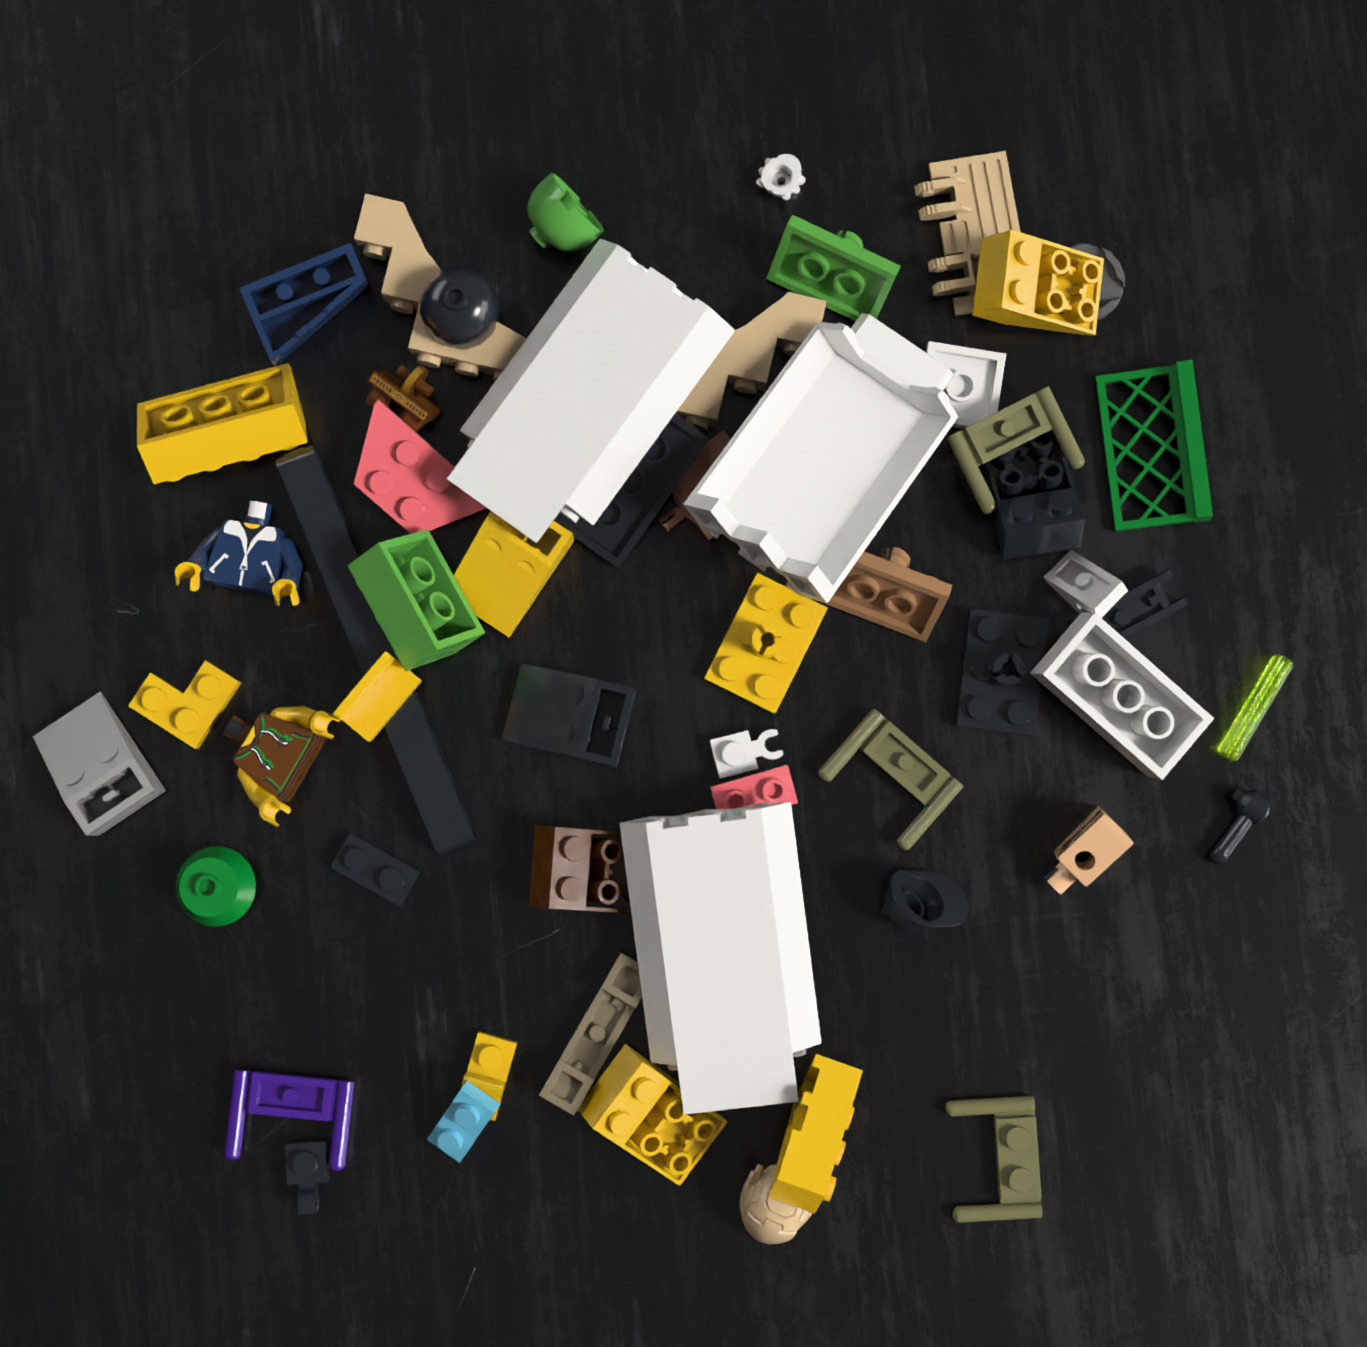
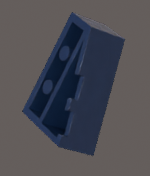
[239,243,369,366]

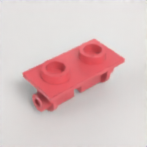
[711,765,798,809]

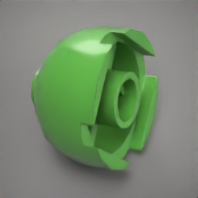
[527,173,604,253]

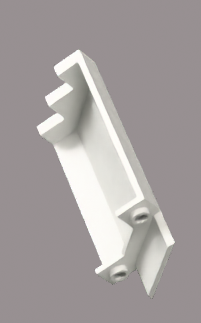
[447,239,735,543]
[683,313,958,603]
[620,802,821,1114]

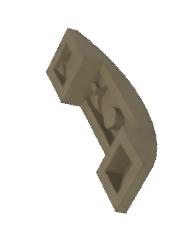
[539,953,642,1115]

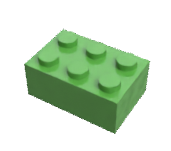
[348,529,485,671]

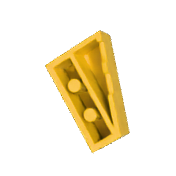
[768,1054,863,1214]

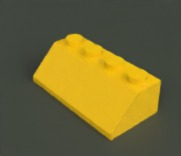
[137,363,307,484]

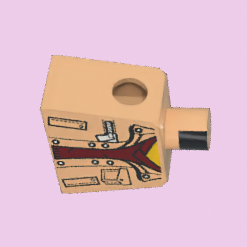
[1044,806,1134,894]

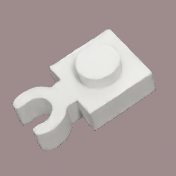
[710,729,783,779]

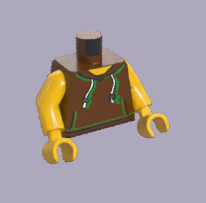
[223,706,340,827]

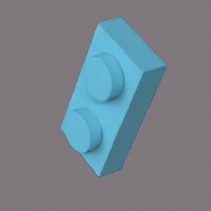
[427,1080,500,1163]

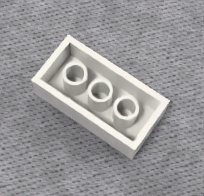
[1030,613,1214,780]

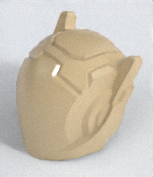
[740,1164,812,1244]

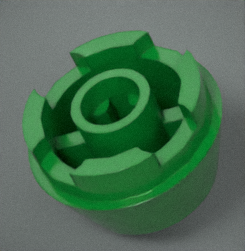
[176,846,256,927]

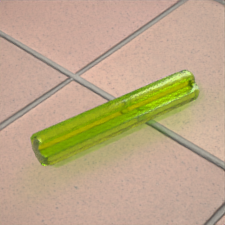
[1217,654,1293,761]

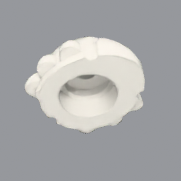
[756,154,805,201]

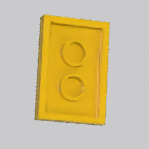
[704,573,828,715]

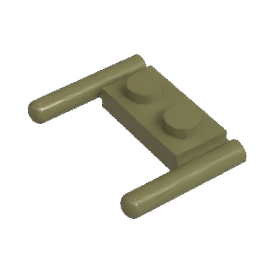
[946,386,1085,514]
[819,708,964,850]
[945,1095,1042,1223]

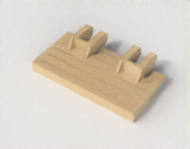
[914,151,1020,316]

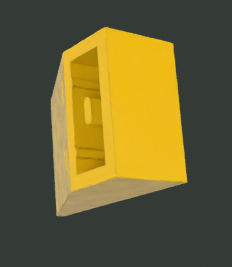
[973,229,1104,336]
[454,511,575,638]
[578,1044,728,1186]

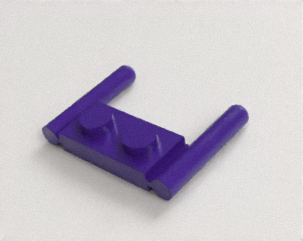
[224,1069,354,1171]

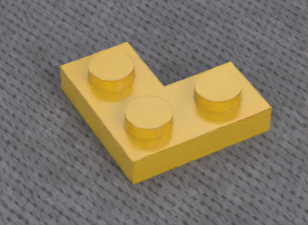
[128,660,241,749]

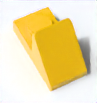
[461,1031,518,1121]

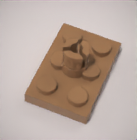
[819,547,953,642]

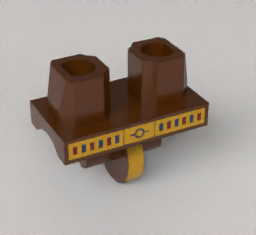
[365,365,443,433]

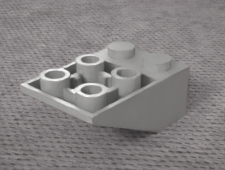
[33,692,166,836]

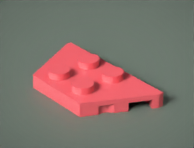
[354,400,486,534]

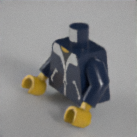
[175,501,303,606]

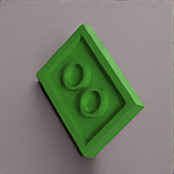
[766,215,901,321]

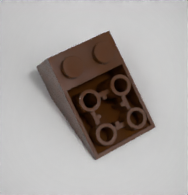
[529,825,631,913]

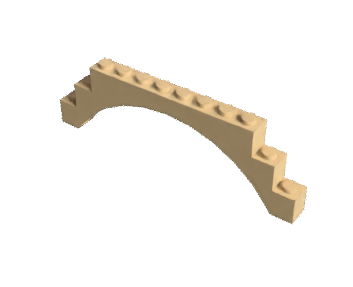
[354,194,827,430]

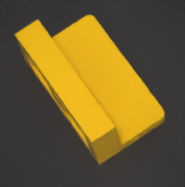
[333,651,422,742]

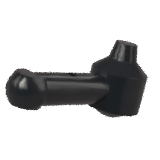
[1209,788,1272,865]

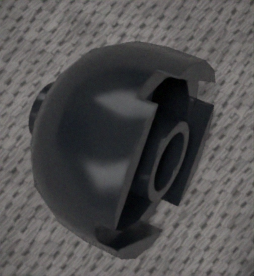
[420,267,500,350]

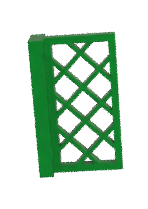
[1096,360,1213,532]

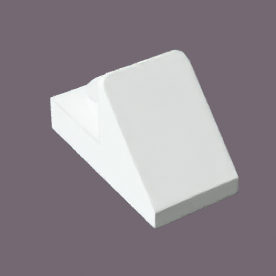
[1044,550,1128,618]

